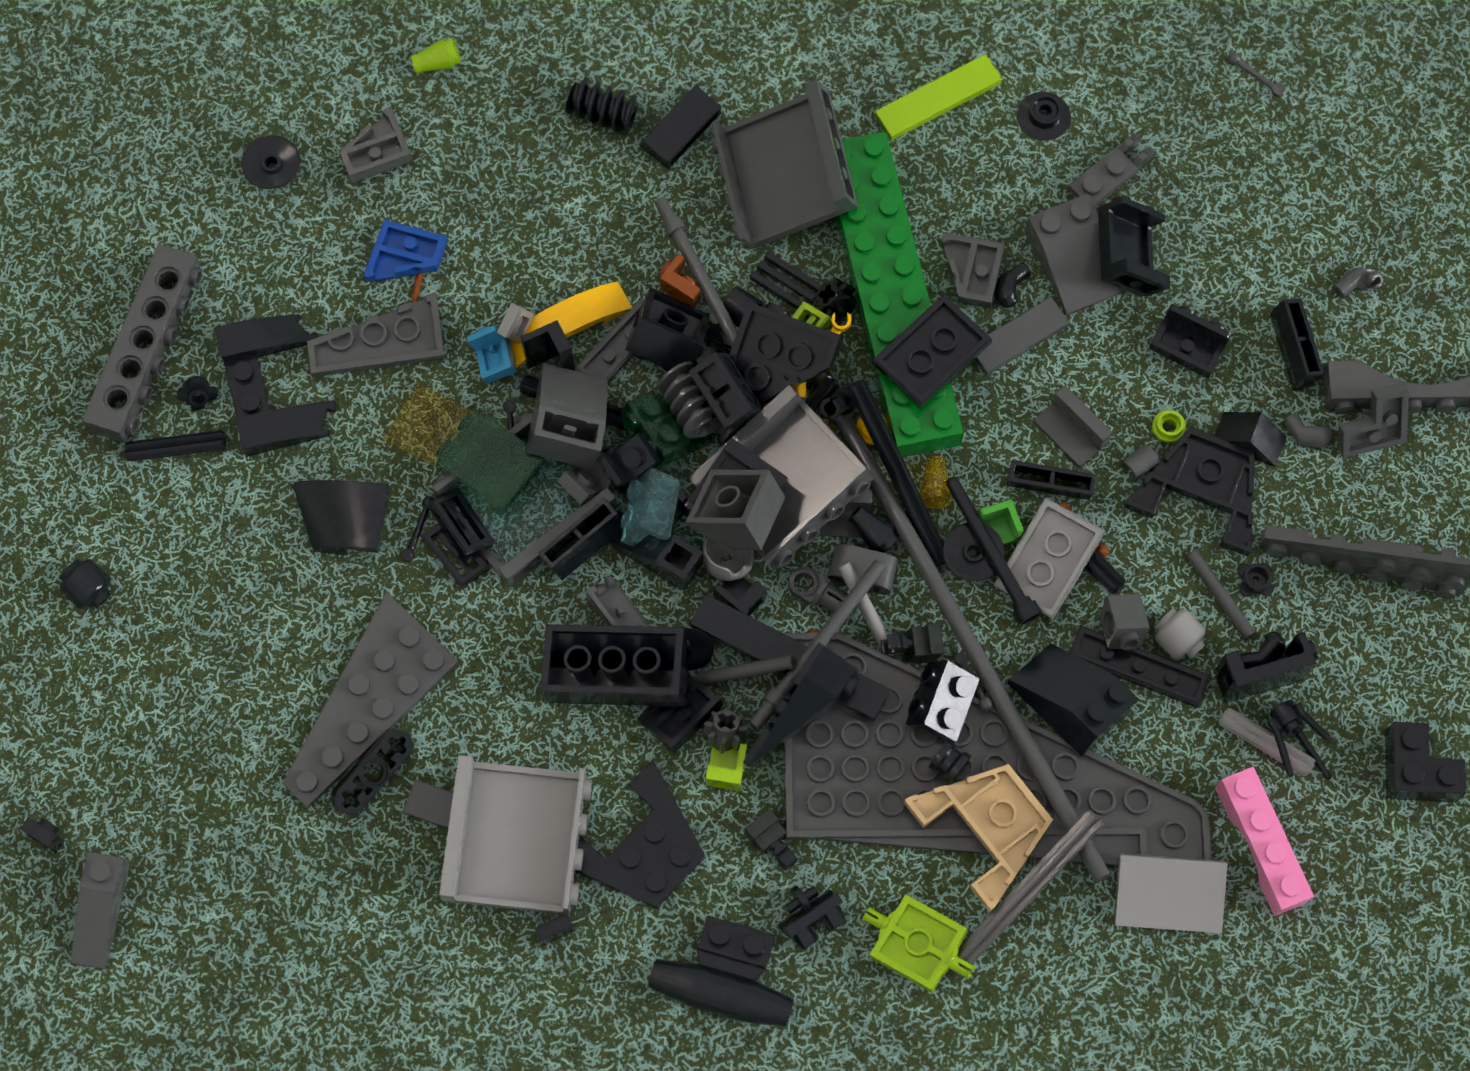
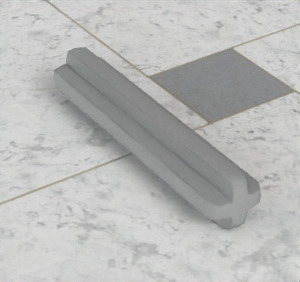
[1219,708,1315,776]

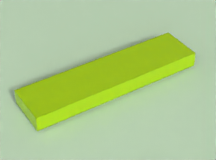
[874,54,1002,141]

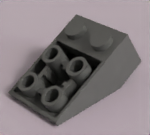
[525,363,608,469]

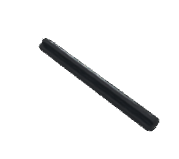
[848,379,946,567]

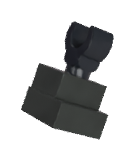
[881,623,944,663]
[744,809,798,871]

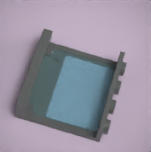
[432,411,617,588]

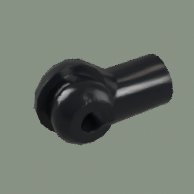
[995,262,1031,308]
[1240,631,1286,670]

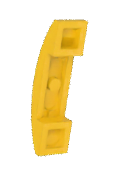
[510,281,632,368]

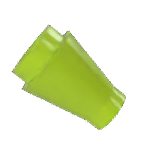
[411,37,461,74]

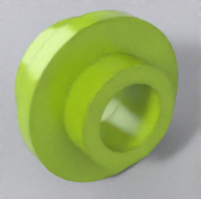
[1152,410,1186,443]

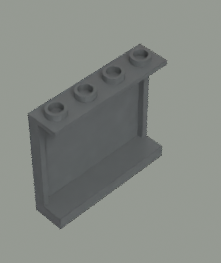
[711,79,859,248]
[689,385,875,571]

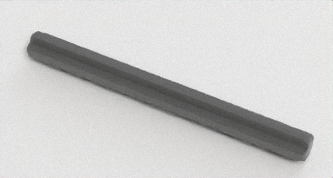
[950,810,1103,976]

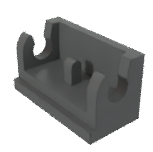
[586,576,649,626]

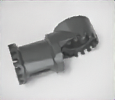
[788,566,848,613]

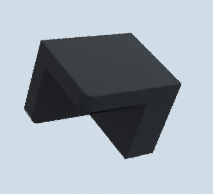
[713,578,767,616]

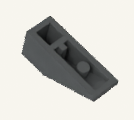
[71,852,130,969]

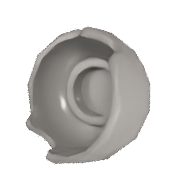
[702,537,755,581]

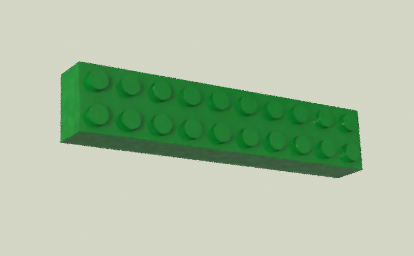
[835,131,964,457]

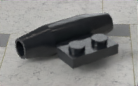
[648,915,794,1027]

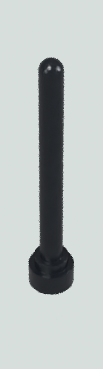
[946,477,1043,626]

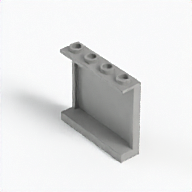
[439,755,592,915]

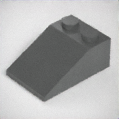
[1024,193,1126,316]

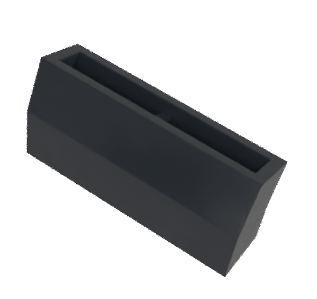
[639,84,721,170]
[1270,298,1325,391]
[1006,460,1097,500]
[538,498,627,580]

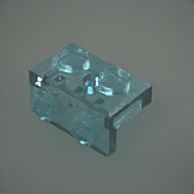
[621,468,681,546]

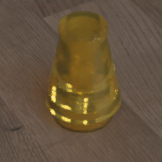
[920,456,952,509]

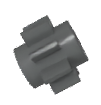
[703,708,747,753]

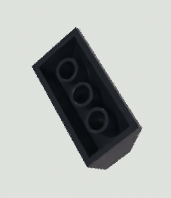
[540,624,688,707]

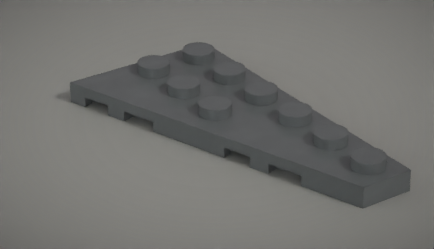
[1259,525,1470,599]
[283,592,459,809]

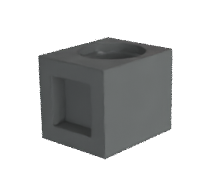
[1099,594,1150,650]

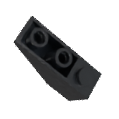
[606,510,703,591]

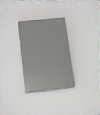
[994,497,1105,621]
[1114,853,1228,933]

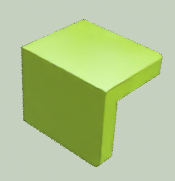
[706,743,747,791]

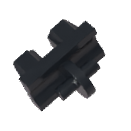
[777,885,846,950]

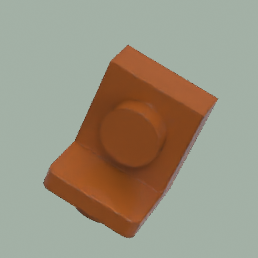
[659,254,701,308]

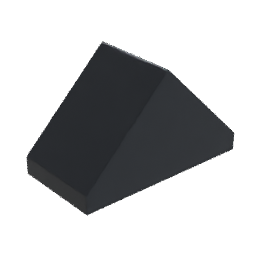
[1214,412,1287,467]

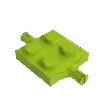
[863,894,975,993]

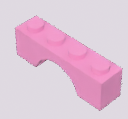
[1215,766,1314,917]

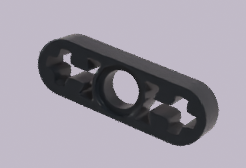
[331,729,413,815]

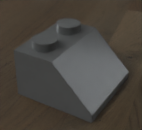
[686,469,785,550]

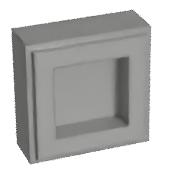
[497,303,534,343]

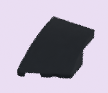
[293,480,390,556]

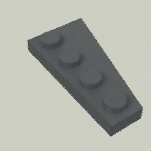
[307,292,445,377]

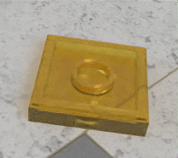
[384,383,476,471]

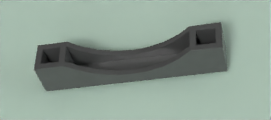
[1322,360,1470,414]

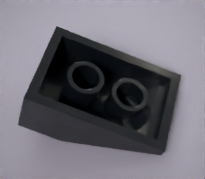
[1007,643,1139,756]

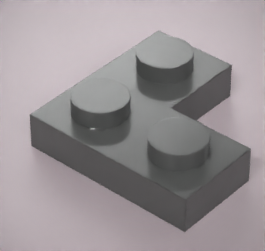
[1338,382,1409,458]

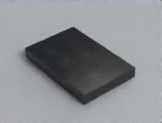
[872,294,992,410]

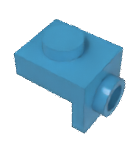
[466,325,517,384]

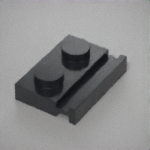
[637,673,723,754]

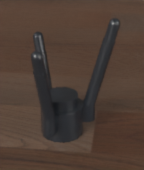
[1267,700,1333,779]

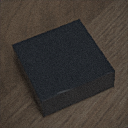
[535,914,574,947]

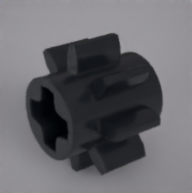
[815,277,857,322]

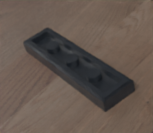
[1070,625,1210,708]

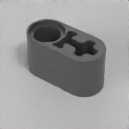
[827,544,898,595]

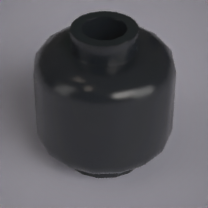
[59,558,111,609]

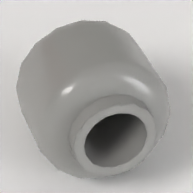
[1154,608,1206,659]

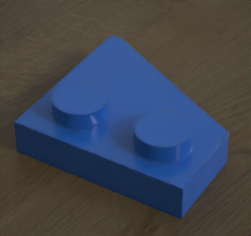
[363,219,448,282]

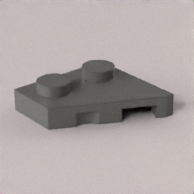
[339,106,413,183]
[942,232,1005,308]

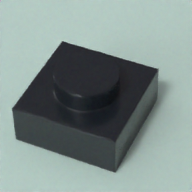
[20,817,64,853]

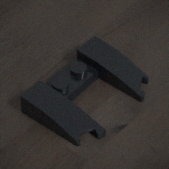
[214,314,336,457]

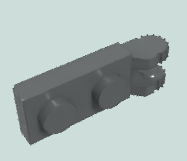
[1068,133,1155,207]

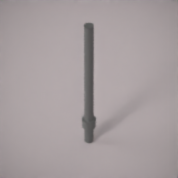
[654,197,738,347]
[749,560,886,731]

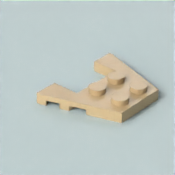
[904,764,1053,912]

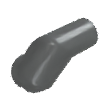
[1332,268,1384,299]
[1282,413,1333,448]

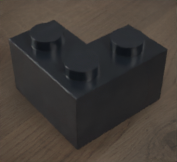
[1385,722,1466,802]

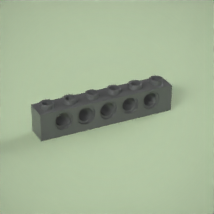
[82,243,202,443]

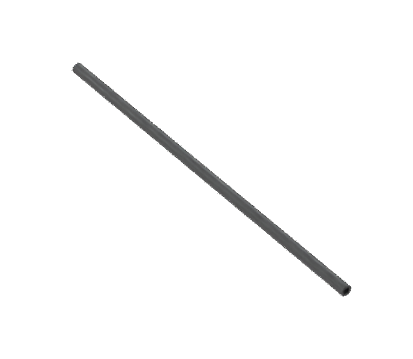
[810,372,1111,883]

